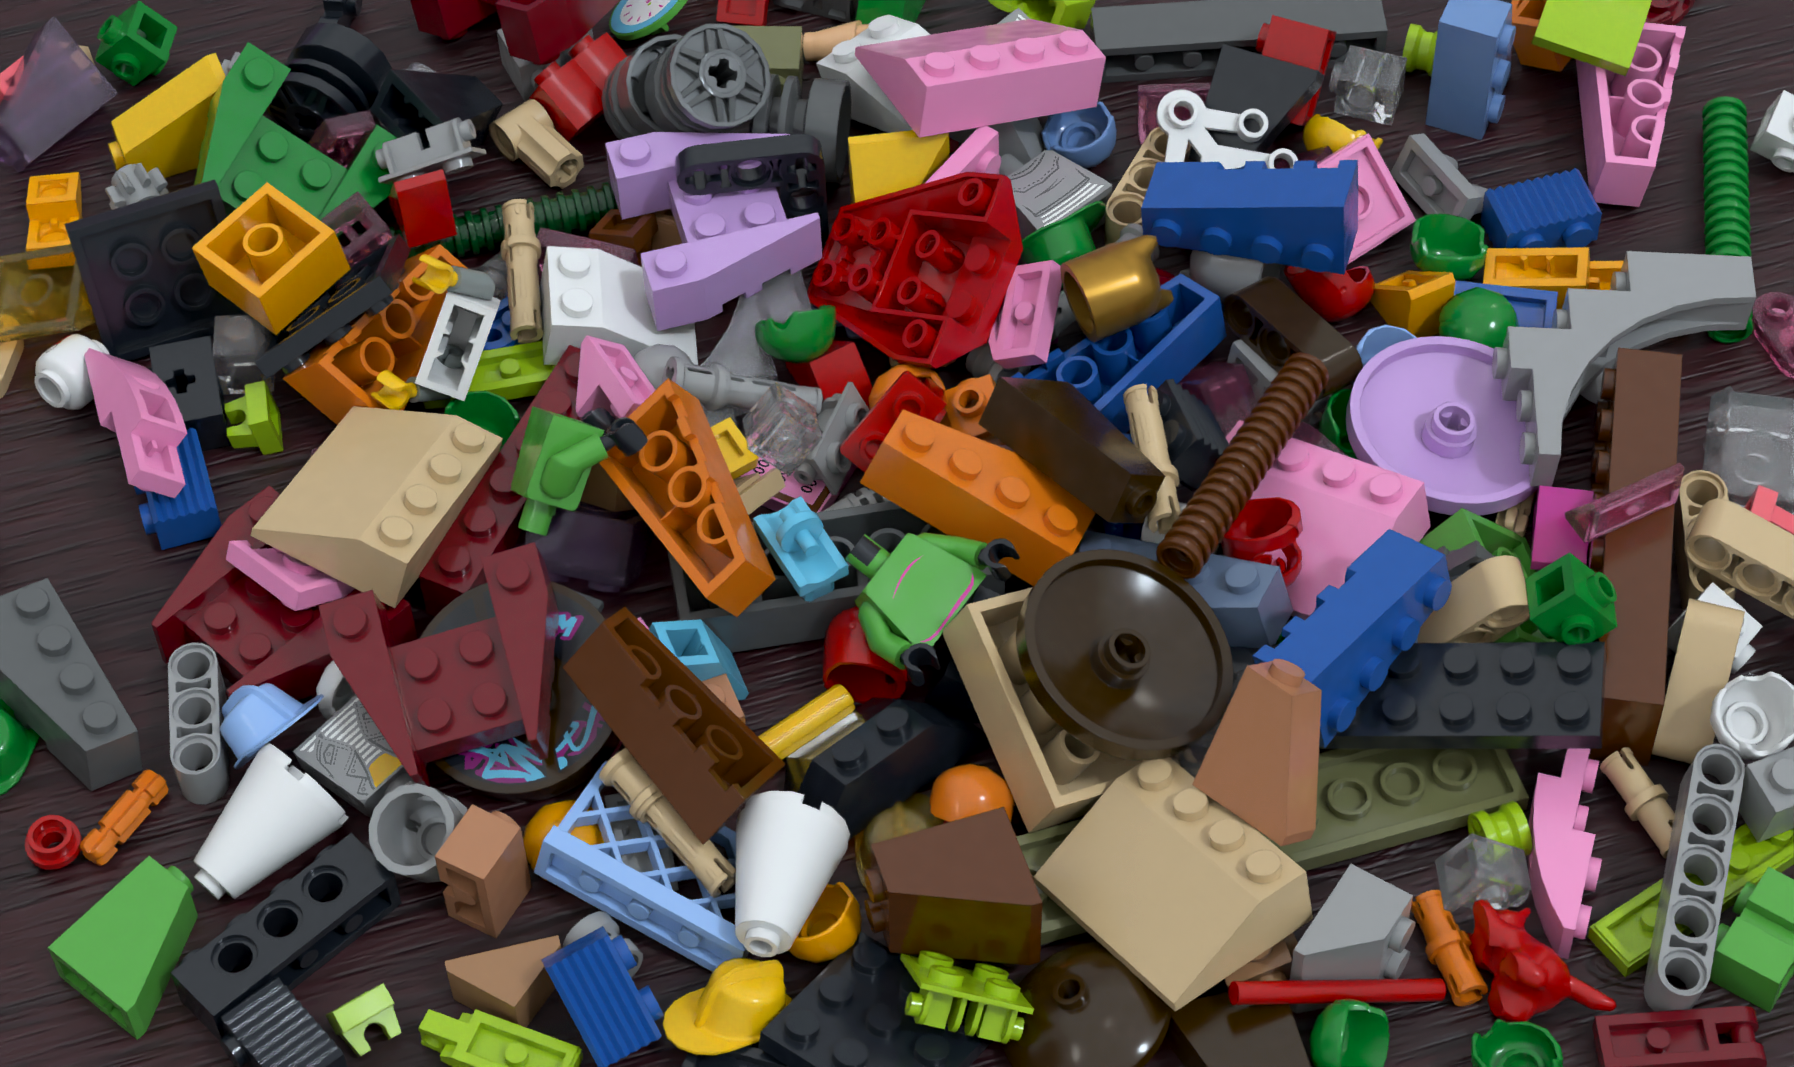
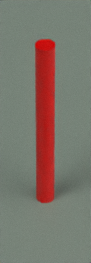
[1228,978,1446,1005]

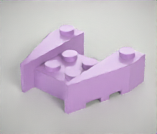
[605,132,823,331]

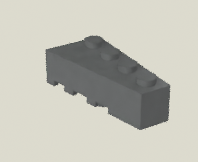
[0,578,142,791]

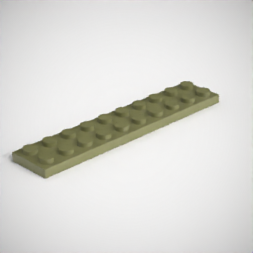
[1016,749,1529,945]

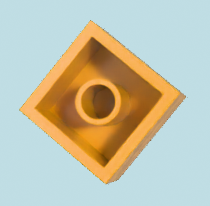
[192,182,351,335]

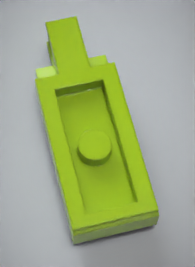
[423,341,556,409]
[418,1009,583,1067]

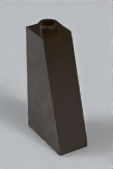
[978,377,1165,524]
[1166,980,1311,1067]

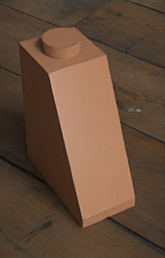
[1192,659,1322,846]

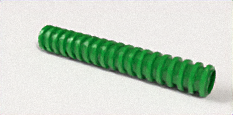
[1702,96,1753,343]

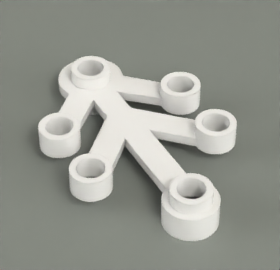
[1156,90,1298,169]

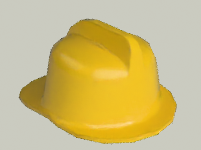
[663,958,793,1056]

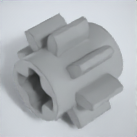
[105,163,169,210]

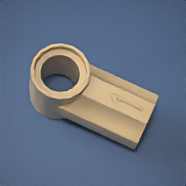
[489,99,584,189]

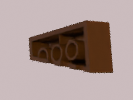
[563,607,786,845]

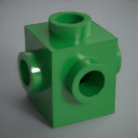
[95,0,178,86]
[1525,552,1618,645]

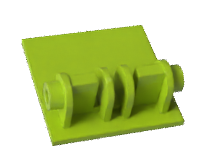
[900,950,1034,1044]

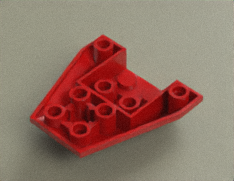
[804,172,1023,369]

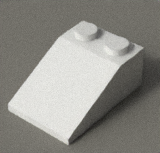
[816,14,931,133]
[540,246,698,366]

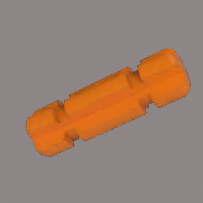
[80,769,169,866]

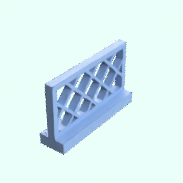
[534,760,749,972]

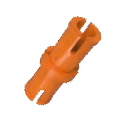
[1411,890,1488,1006]

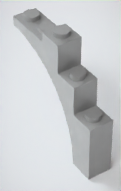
[1492,251,1756,487]

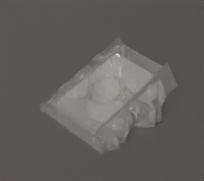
[1702,386,1794,515]

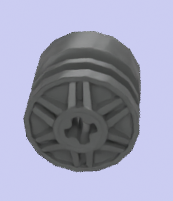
[644,24,770,133]
[601,34,721,140]
[749,74,852,184]

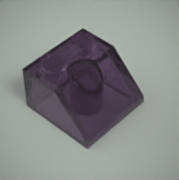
[525,501,655,592]

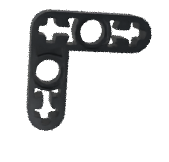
[675,134,829,245]

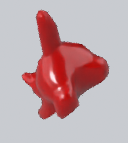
[1467,900,1617,1022]

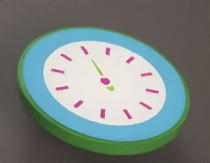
[609,0,688,41]

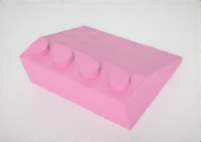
[855,19,1106,138]
[1193,420,1431,620]

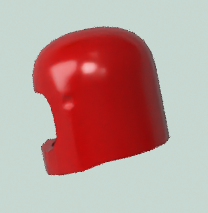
[1284,265,1375,323]
[1221,497,1303,588]
[823,606,907,704]

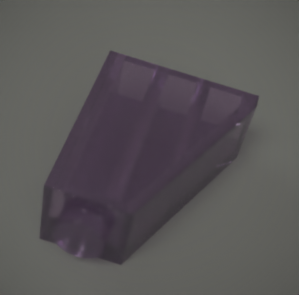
[0,16,118,172]

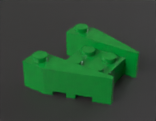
[194,42,397,242]

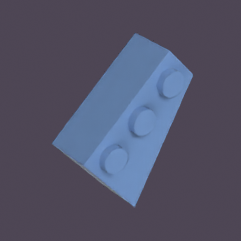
[1425,0,1516,141]

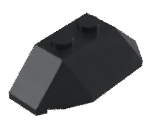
[784,697,988,841]

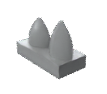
[1390,133,1488,220]

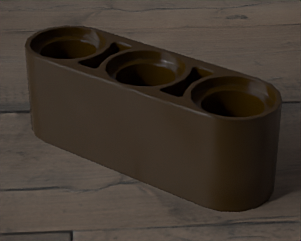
[1222,276,1363,401]

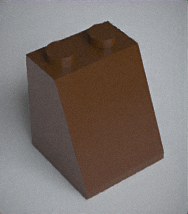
[863,807,1043,965]

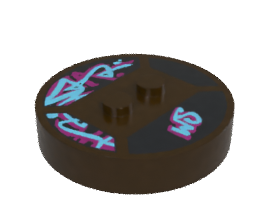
[420,581,620,803]

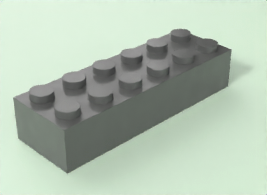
[668,501,1005,653]

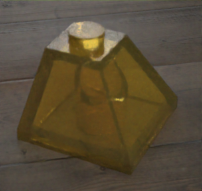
[0,244,96,343]

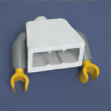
[371,254,501,410]

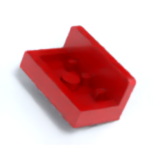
[840,371,947,473]

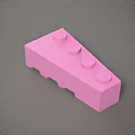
[1576,22,1686,207]

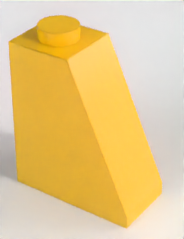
[108,53,226,178]

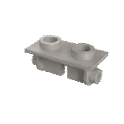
[375,117,487,185]
[792,382,870,495]

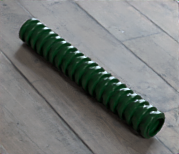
[354,182,618,260]

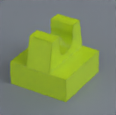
[224,380,283,456]
[325,983,402,1057]

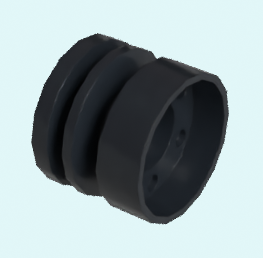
[266,23,392,154]

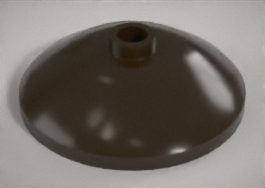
[1003,942,1172,1067]

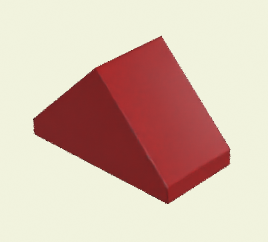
[388,169,457,248]
[786,341,873,410]

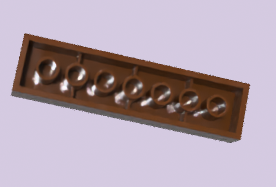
[1587,347,1682,767]

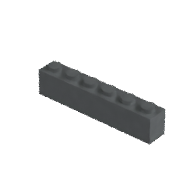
[1090,0,1388,83]

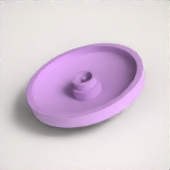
[1346,336,1538,516]

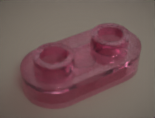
[1752,292,1794,379]

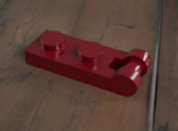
[1592,1006,1767,1067]

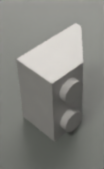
[1289,864,1415,1014]

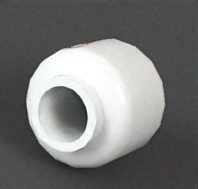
[34,334,110,410]

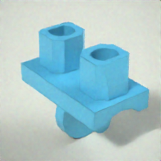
[753,496,849,602]

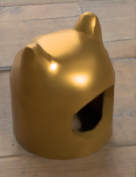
[1060,235,1174,342]

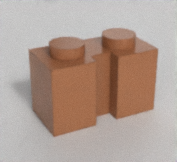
[435,804,532,938]

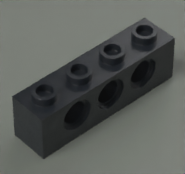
[171,833,402,1040]

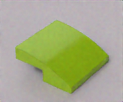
[1531,0,1652,76]

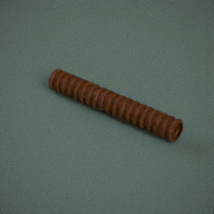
[1156,352,1329,580]

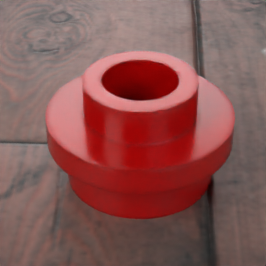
[25,815,82,870]

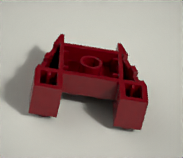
[410,0,620,65]
[151,485,418,701]
[318,542,559,787]

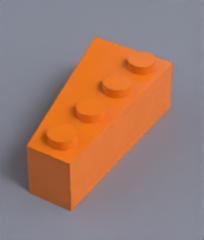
[282,244,467,425]
[599,378,776,617]
[860,410,1096,586]

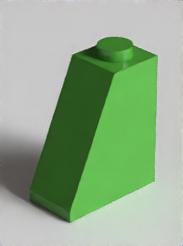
[48,856,198,1040]

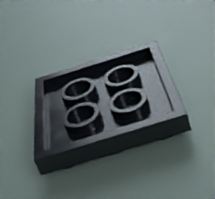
[65,179,258,361]
[254,233,411,378]
[758,932,993,1067]

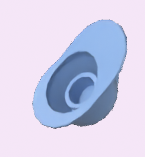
[220,683,324,770]

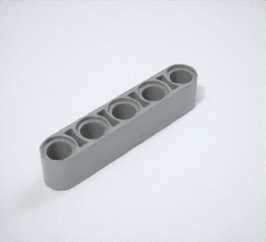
[1644,744,1745,1012]

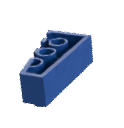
[1253,529,1452,748]

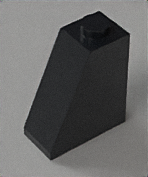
[1188,44,1325,162]
[370,69,503,149]

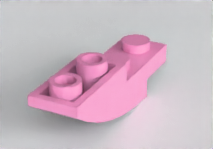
[84,348,187,498]
[1527,749,1602,959]

